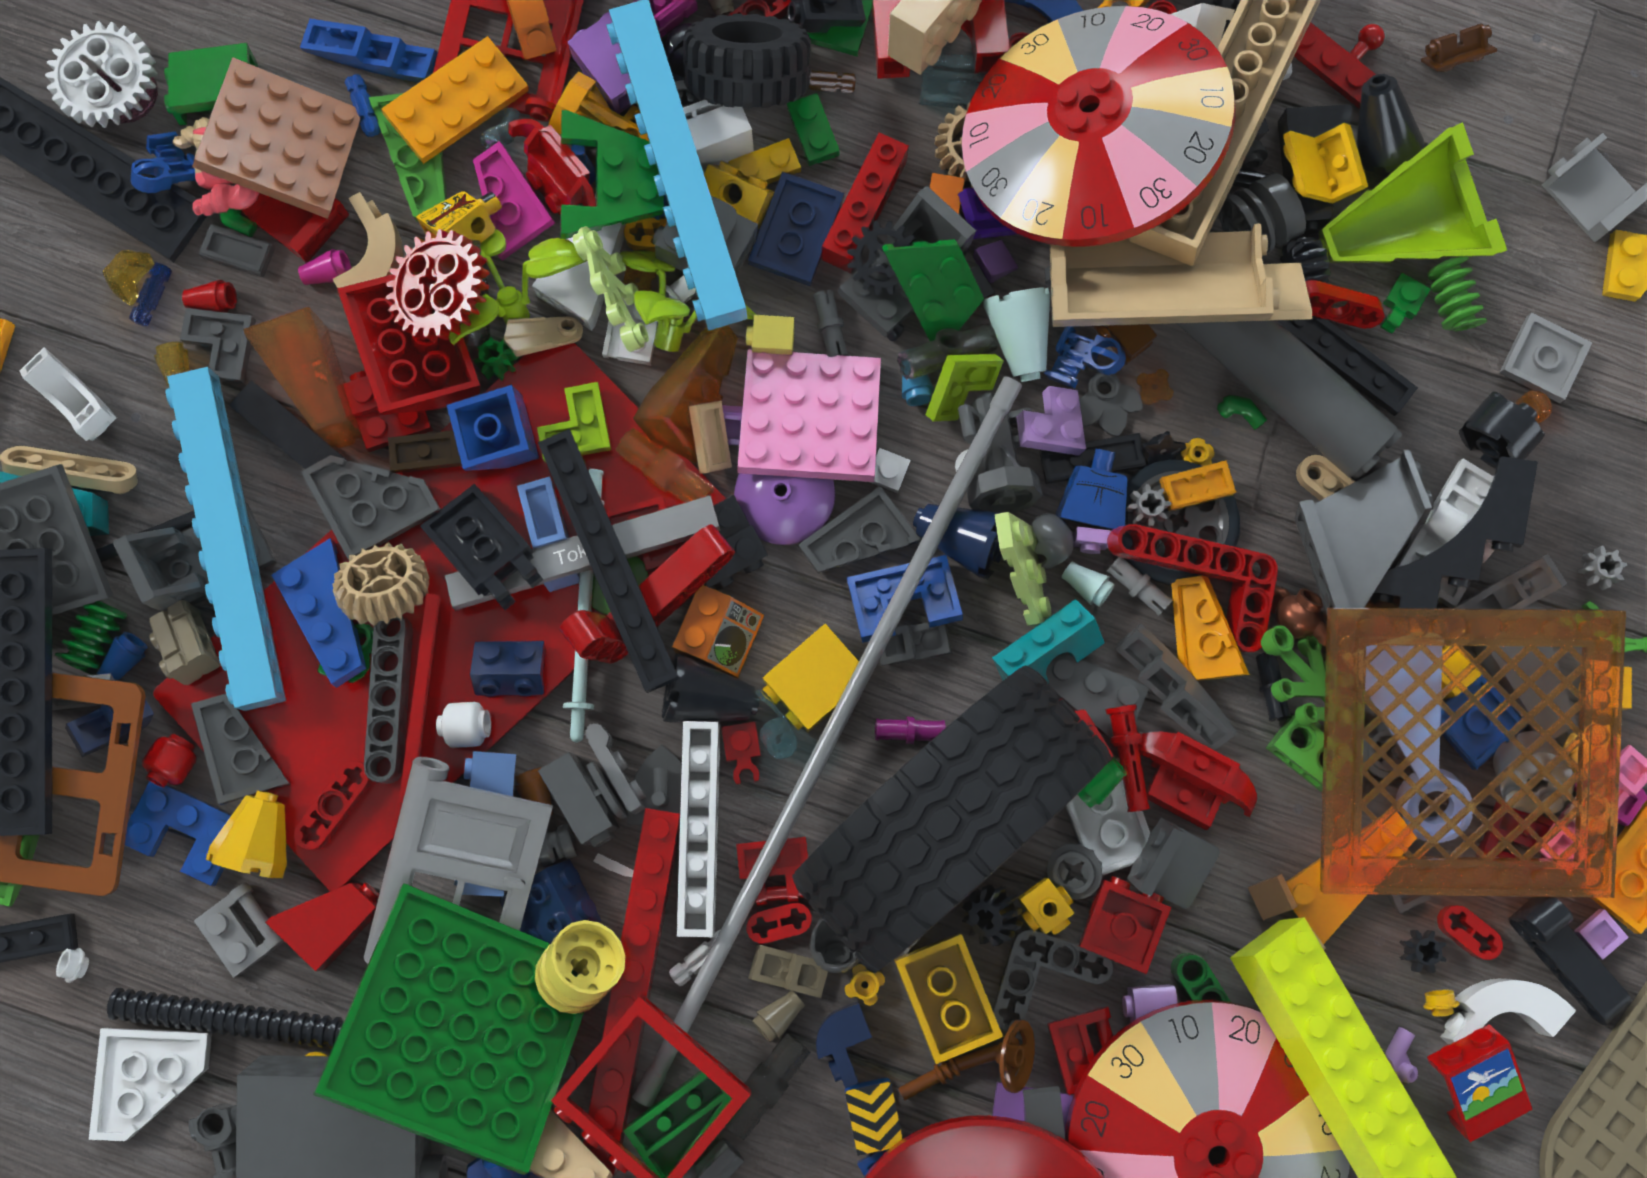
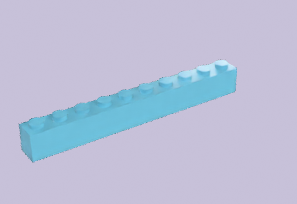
[606,0,748,331]
[166,367,286,711]

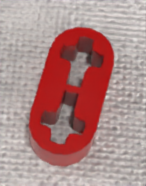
[746,903,812,944]
[1437,905,1503,960]

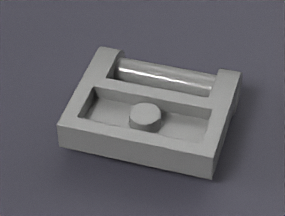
[194,882,285,978]

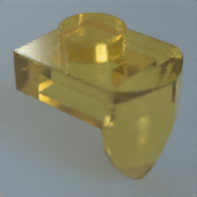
[102,250,155,306]

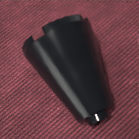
[1356,74,1424,172]
[662,654,760,723]

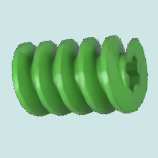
[1427,257,1487,332]

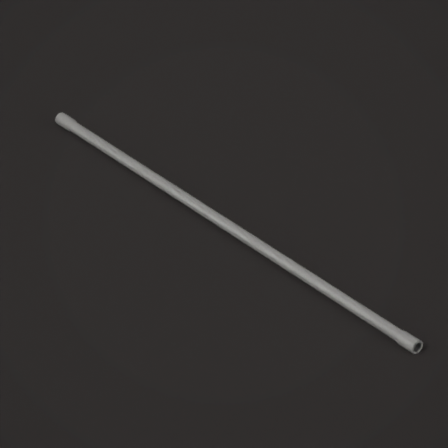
[632,376,1022,1107]

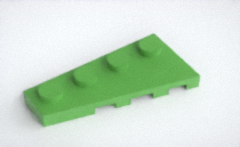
[369,93,447,222]

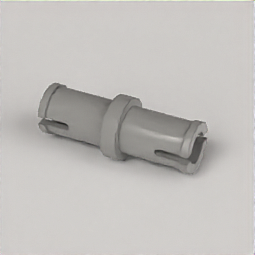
[1106,557,1173,616]

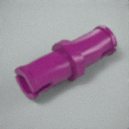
[874,716,946,744]

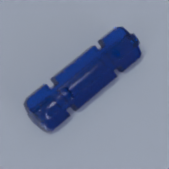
[129,262,172,327]

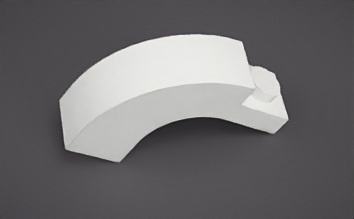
[19,348,117,441]
[1440,978,1576,1045]

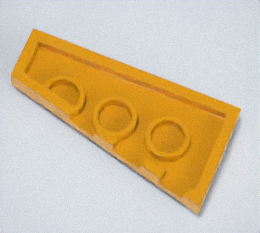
[1286,808,1417,945]

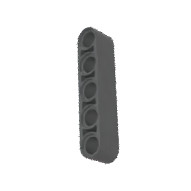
[364,616,413,784]

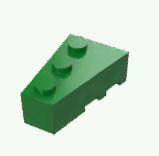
[624,1070,732,1178]

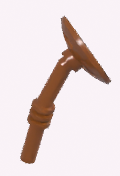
[898,1019,1035,1101]

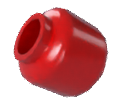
[142,734,197,788]

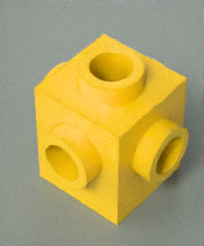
[1017,877,1074,935]

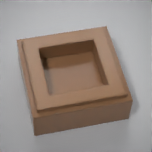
[1248,874,1297,920]

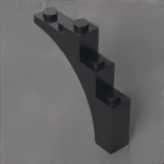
[1371,456,1538,623]

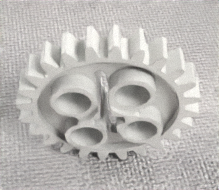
[45,21,157,128]

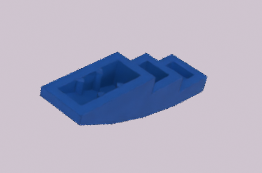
[300,19,438,83]

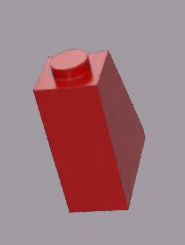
[265,882,379,972]

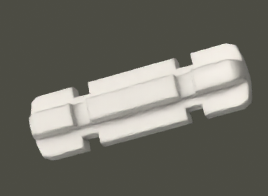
[669,930,720,986]

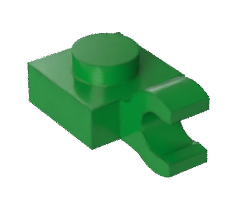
[1380,273,1431,334]

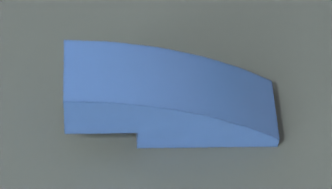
[517,476,580,592]

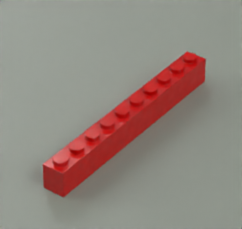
[583,808,680,1177]

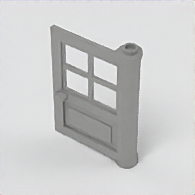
[363,757,553,964]

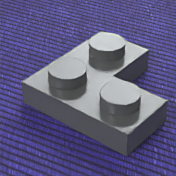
[180,308,256,384]

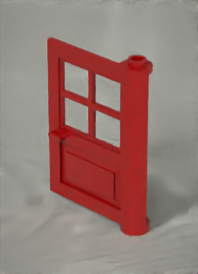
[433,0,584,122]

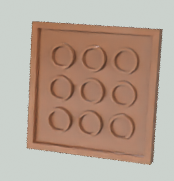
[192,57,361,219]

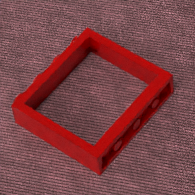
[551,994,752,1178]

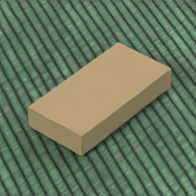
[689,401,732,474]

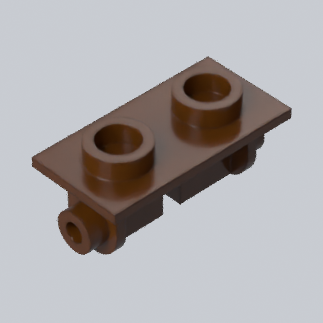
[1421,23,1497,72]

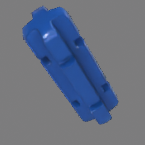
[345,74,381,137]

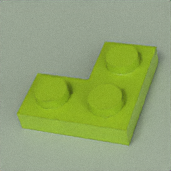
[925,354,1004,422]
[537,382,612,463]

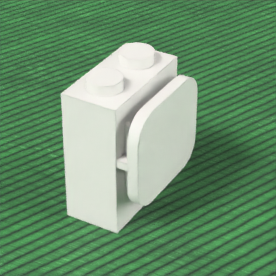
[683,100,754,173]

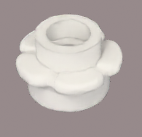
[56,948,89,983]

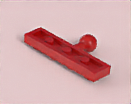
[1294,22,1385,109]

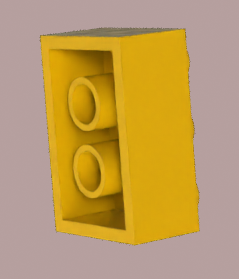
[894,933,1003,1064]

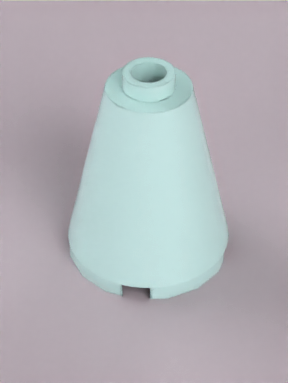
[983,287,1050,382]

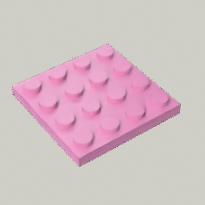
[737,349,881,482]

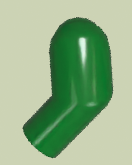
[220,208,257,237]
[1217,394,1268,430]

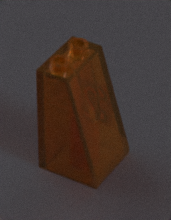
[243,306,362,448]

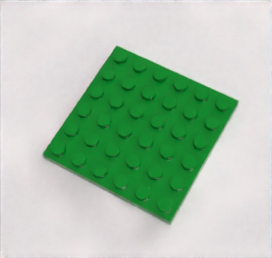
[313,883,584,1175]

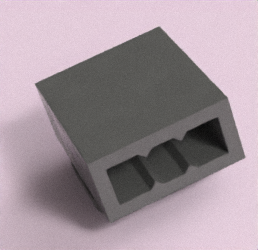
[652,196,758,276]
[538,752,628,848]

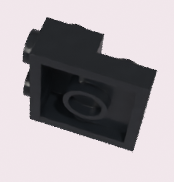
[788,0,866,33]
[681,495,768,590]

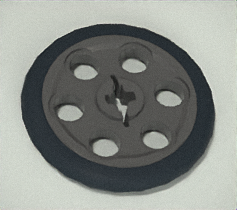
[1122,459,1240,585]

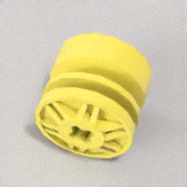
[535,920,625,1014]

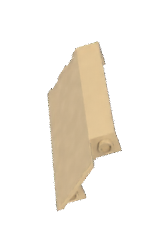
[1050,224,1312,327]

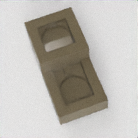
[748,944,828,998]

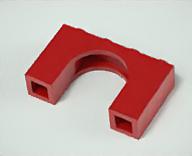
[872,0,1010,79]

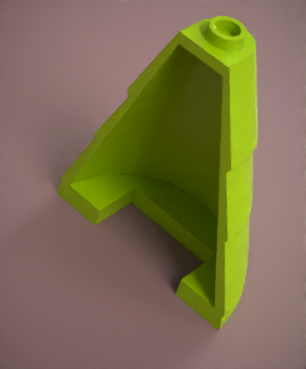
[1319,122,1507,263]

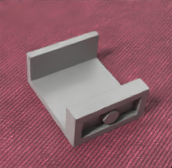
[1542,133,1647,243]

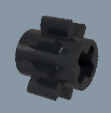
[1399,930,1447,973]

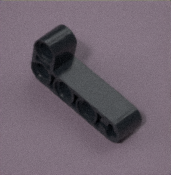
[1508,895,1632,1026]

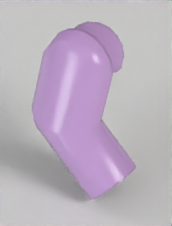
[1385,1027,1418,1084]

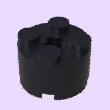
[1459,392,1545,469]

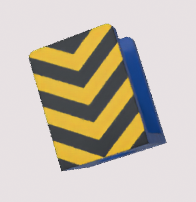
[845,1077,902,1156]

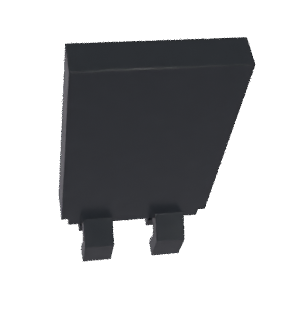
[420,484,543,610]

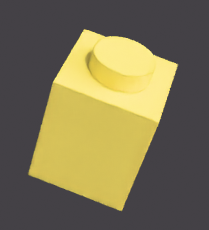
[746,315,795,355]

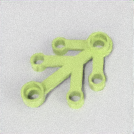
[573,226,649,352]

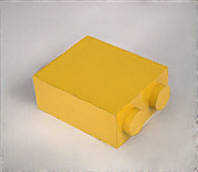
[762,624,859,733]

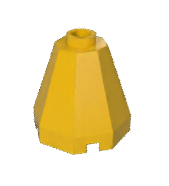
[206,790,287,878]

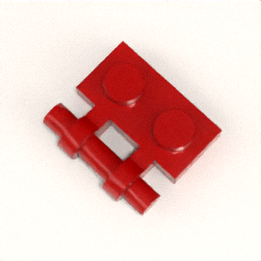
[736,837,808,906]

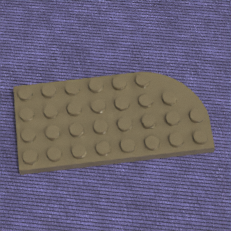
[1539,981,1647,1178]

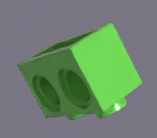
[1266,714,1355,792]

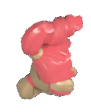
[172,117,259,216]

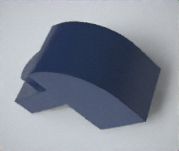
[65,699,154,758]
[816,1001,872,1088]

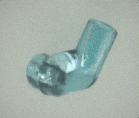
[480,108,520,148]

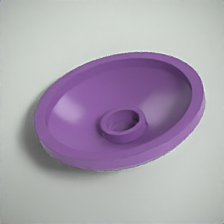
[734,473,835,545]

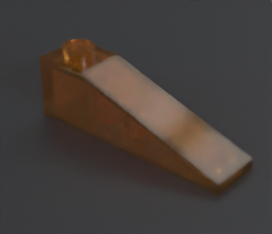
[633,325,738,462]

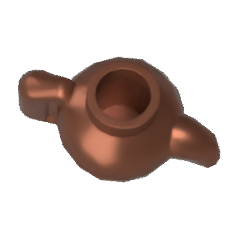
[1270,585,1332,646]

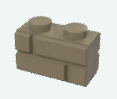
[149,600,220,685]

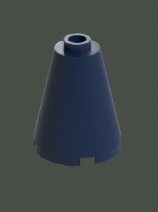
[913,504,1002,580]

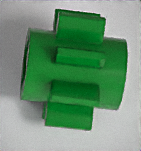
[474,337,519,381]

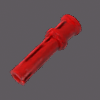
[1105,704,1150,812]

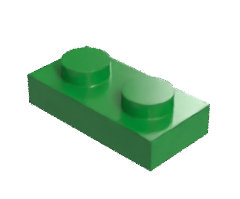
[787,93,840,166]

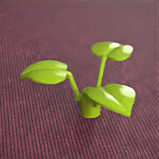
[449,229,588,345]
[620,250,756,352]

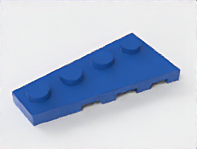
[272,538,367,688]

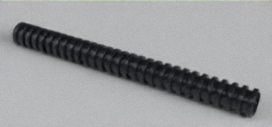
[107,988,344,1049]

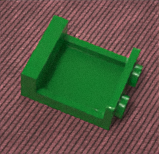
[164,43,258,126]

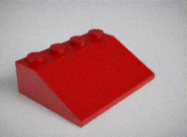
[337,274,480,415]

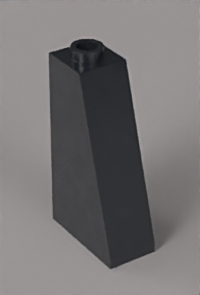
[1277,104,1352,236]

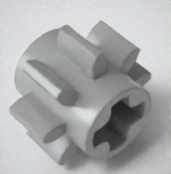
[1126,484,1171,528]
[1578,546,1627,590]

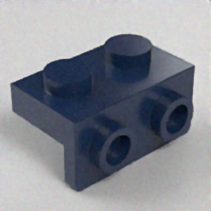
[470,641,546,697]

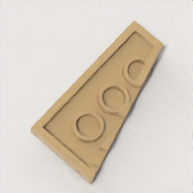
[529,1109,613,1178]

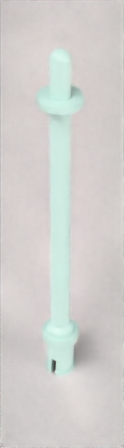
[563,469,605,743]

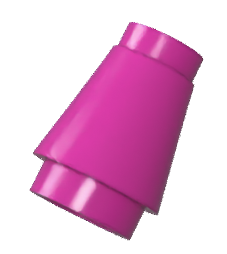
[298,249,352,285]

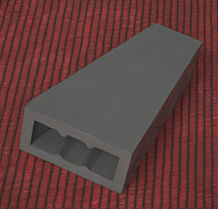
[1468,601,1577,744]

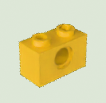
[704,161,774,229]

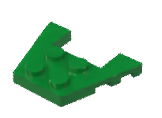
[560,110,664,239]

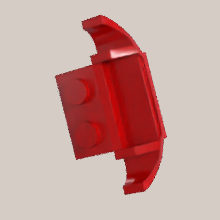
[508,119,596,215]
[1138,731,1258,830]

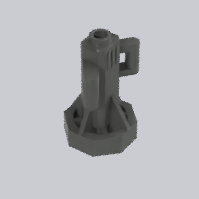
[958,393,1042,513]

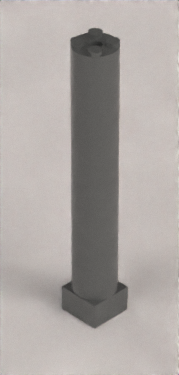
[1176,320,1402,481]

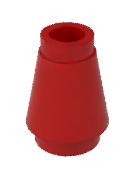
[182,279,237,313]

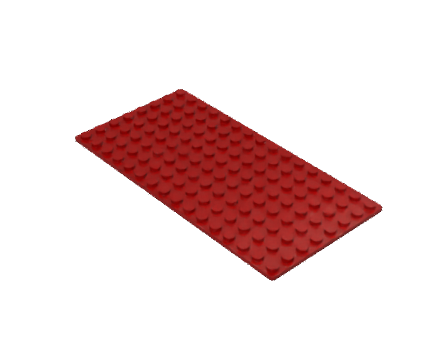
[153,343,726,891]

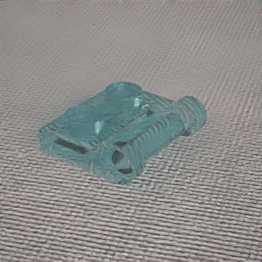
[919,53,988,109]

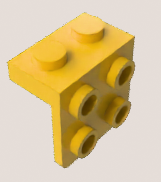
[1283,123,1368,204]

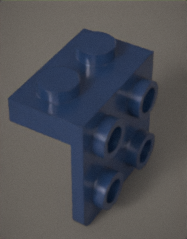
[500,859,602,944]

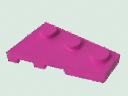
[473,141,556,261]

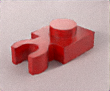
[721,722,761,785]

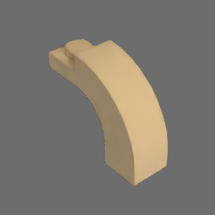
[333,192,403,288]

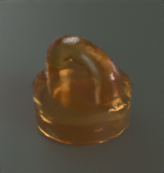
[1515,390,1552,424]

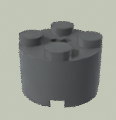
[1493,731,1575,814]

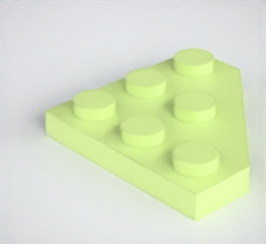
[994,512,1051,628]

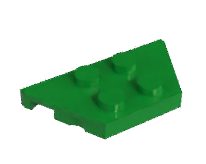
[882,239,984,354]

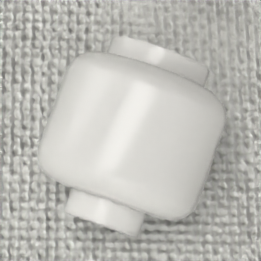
[436,702,491,748]

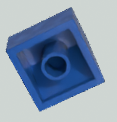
[447,385,539,471]

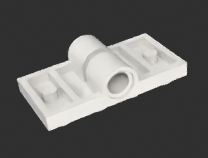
[1395,458,1494,609]

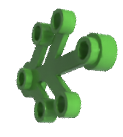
[1261,625,1365,732]

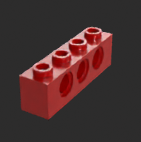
[822,132,909,274]

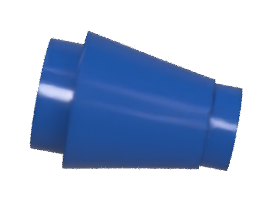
[97,632,148,681]

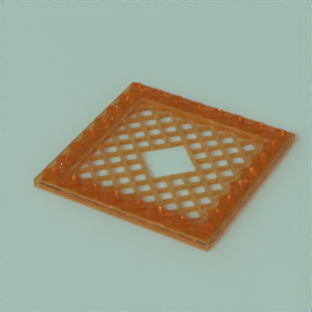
[1320,608,1626,898]

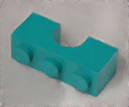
[992,599,1105,684]

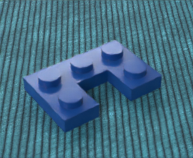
[847,555,963,643]
[125,781,232,886]

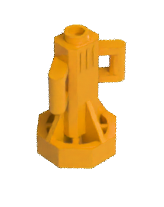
[548,71,649,141]

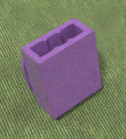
[567,12,633,114]

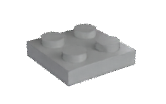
[1499,312,1592,403]

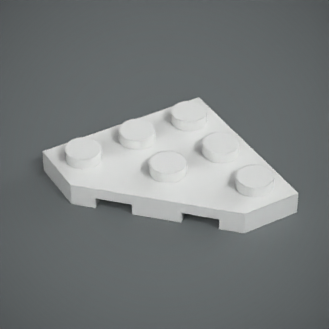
[89,1028,212,1141]

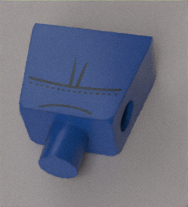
[1055,449,1127,530]

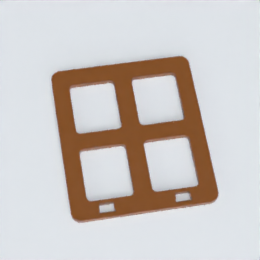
[0,672,146,896]

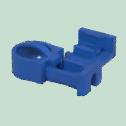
[130,131,196,193]
[1044,326,1126,389]

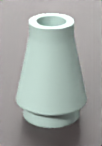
[1061,561,1115,607]

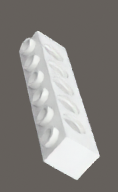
[677,721,721,937]

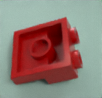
[343,371,433,452]
[1078,876,1172,974]

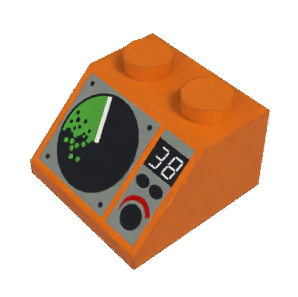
[672,585,764,678]

